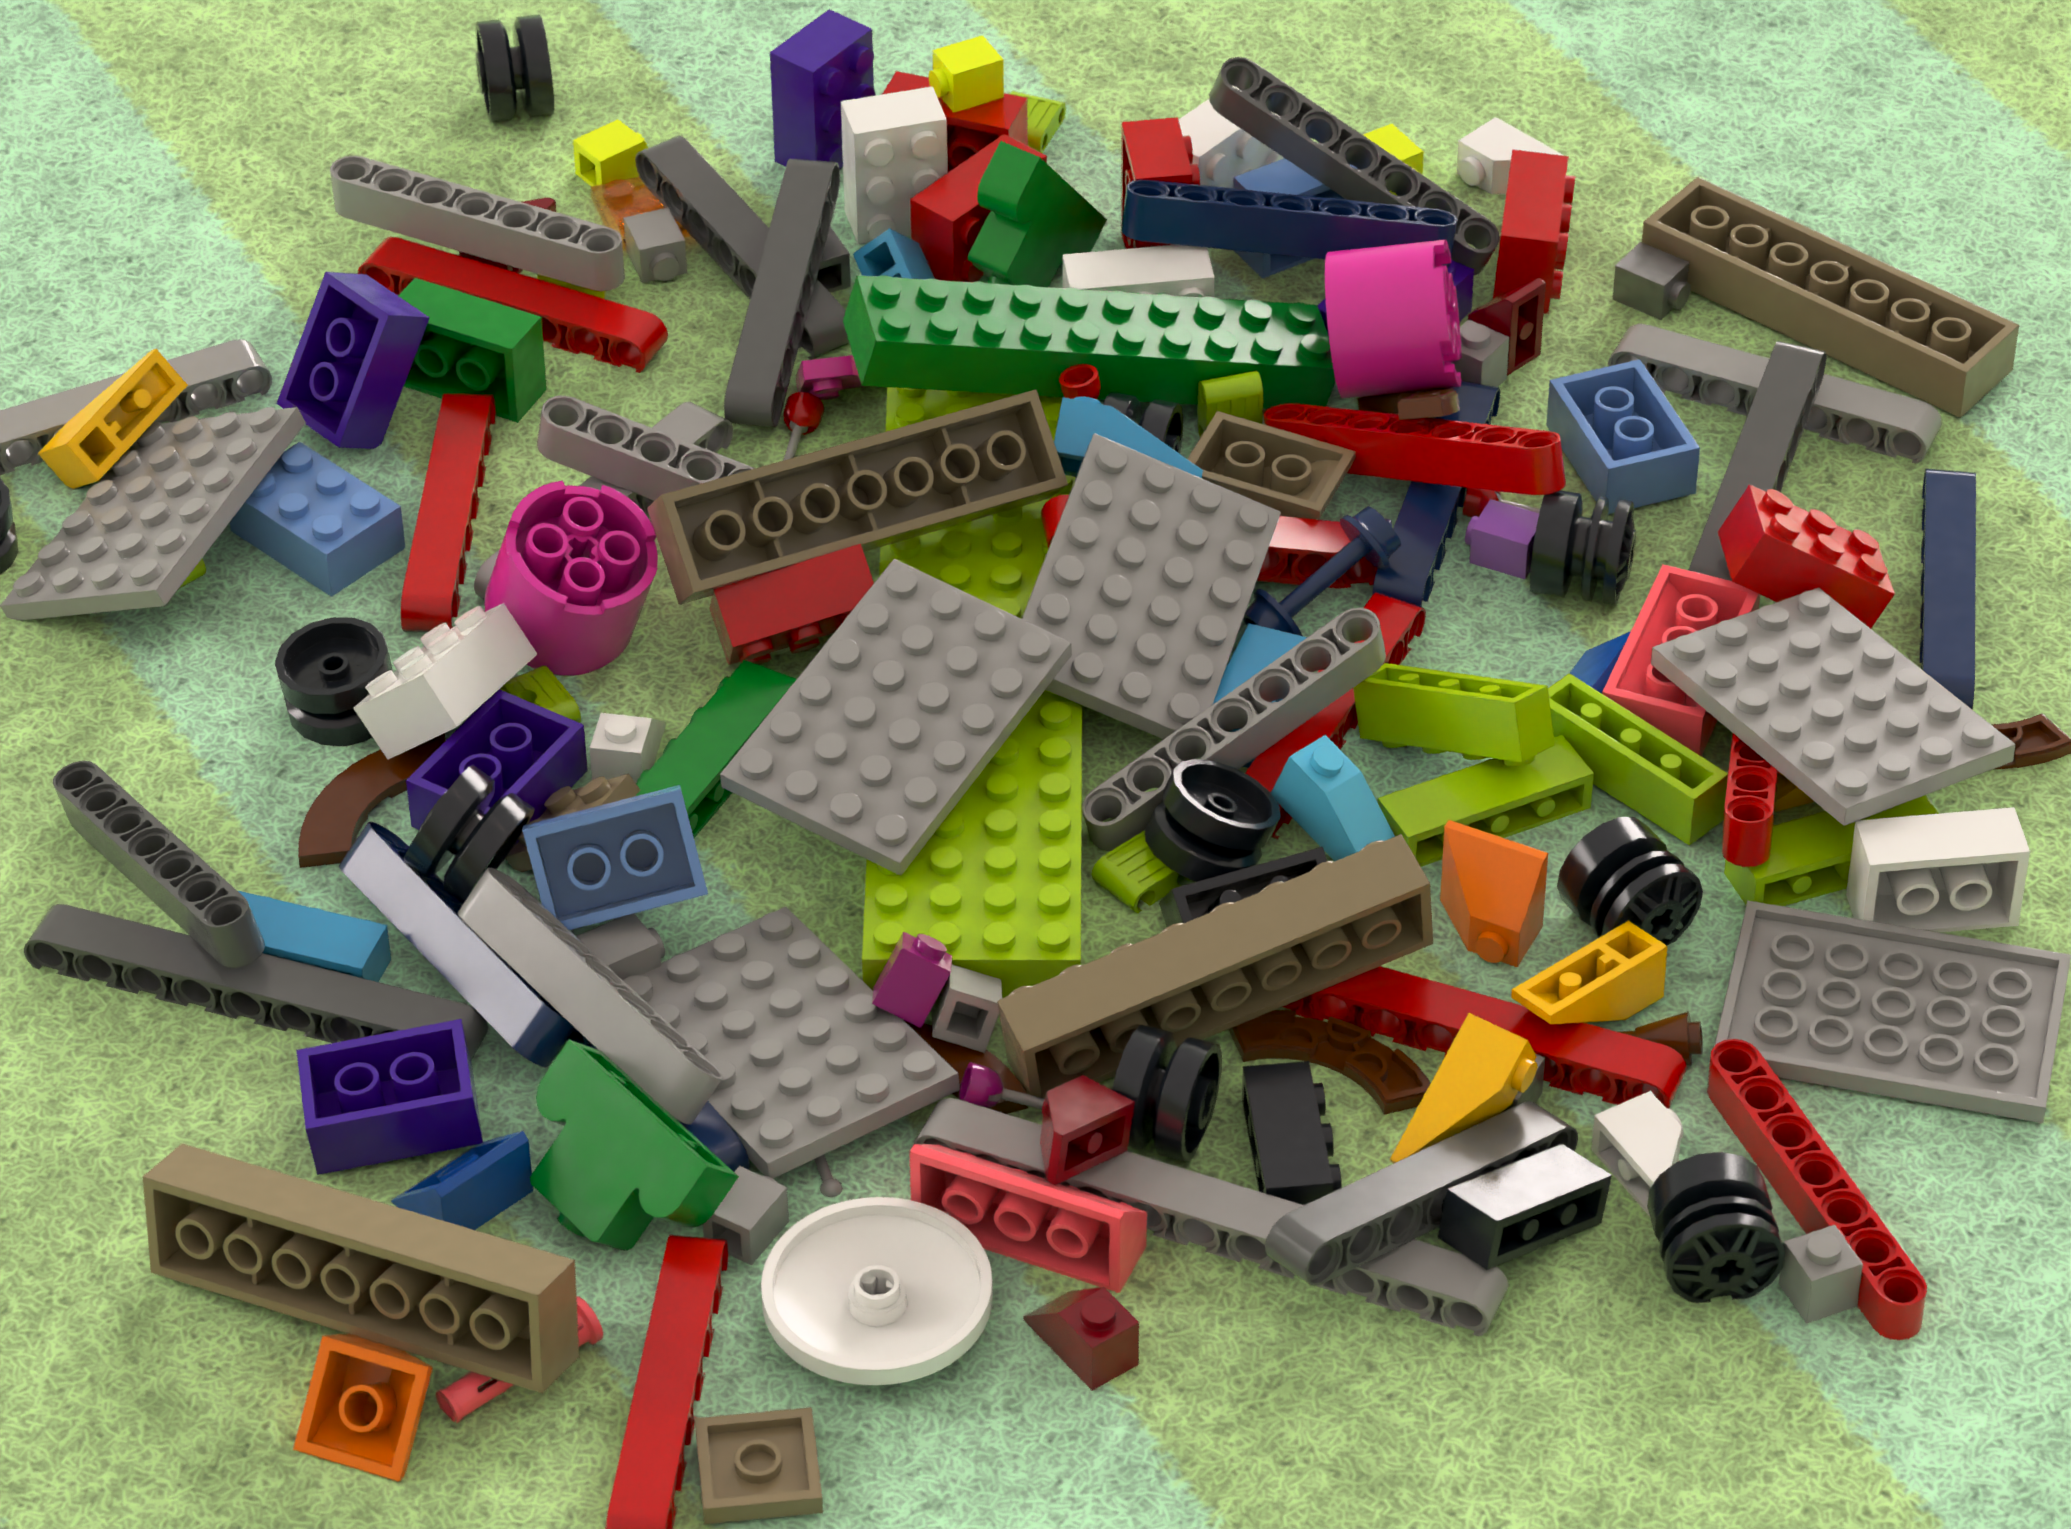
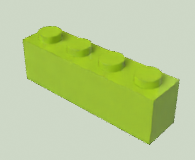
[1353,663,1555,766]
[1548,673,1728,846]
[1377,735,1594,867]
[1724,795,1940,906]

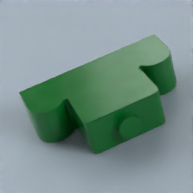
[968,141,1107,287]
[530,1040,739,1251]

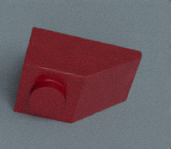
[1468,278,1546,375]
[1040,1075,1135,1185]
[1024,1287,1139,1391]

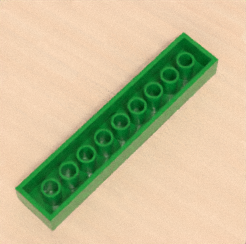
[843,275,1336,409]

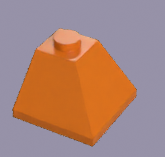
[1440,820,1548,967]
[293,1334,433,1482]

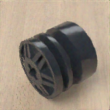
[1530,490,1636,606]
[1557,817,1703,945]
[1647,1152,1785,1303]

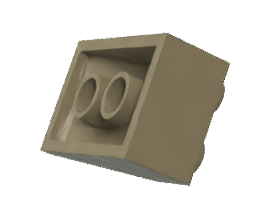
[1187,411,1356,519]

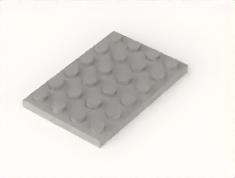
[0,407,306,621]
[1021,433,1281,739]
[720,559,1072,876]
[1651,588,2016,826]
[1714,900,2071,1123]
[623,907,960,1179]

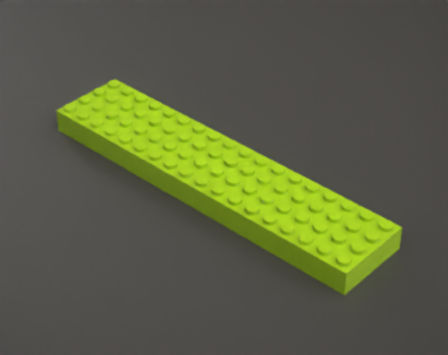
[862,387,1082,998]

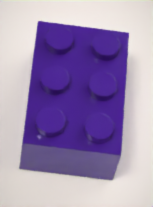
[770,9,875,169]
[276,272,430,449]
[406,689,588,846]
[296,1019,483,1175]

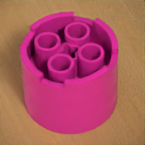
[1325,239,1462,399]
[484,480,658,676]

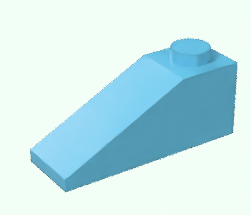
[1271,735,1395,861]

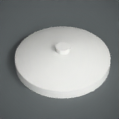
[761,1197,993,1386]

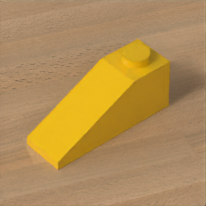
[38,349,188,489]
[1511,921,1668,1024]
[1390,1013,1537,1164]

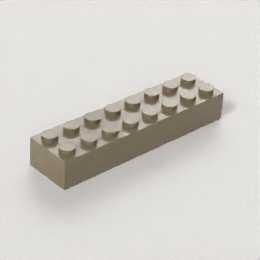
[1642,177,2019,418]
[647,390,1068,605]
[997,834,1433,1099]
[143,1144,579,1393]

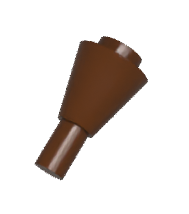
[1618,1011,1703,1066]

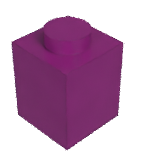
[872,931,952,1028]

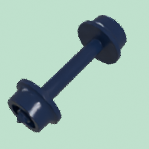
[1243,506,1401,636]

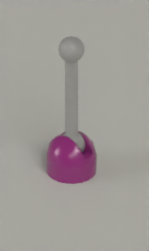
[958,1062,1045,1109]

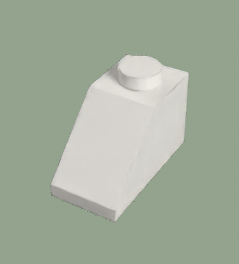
[1457,117,1562,194]
[590,713,666,783]
[1591,1091,1683,1217]

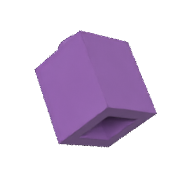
[1465,499,1539,579]

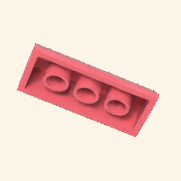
[1602,564,1760,756]
[909,1144,1147,1293]

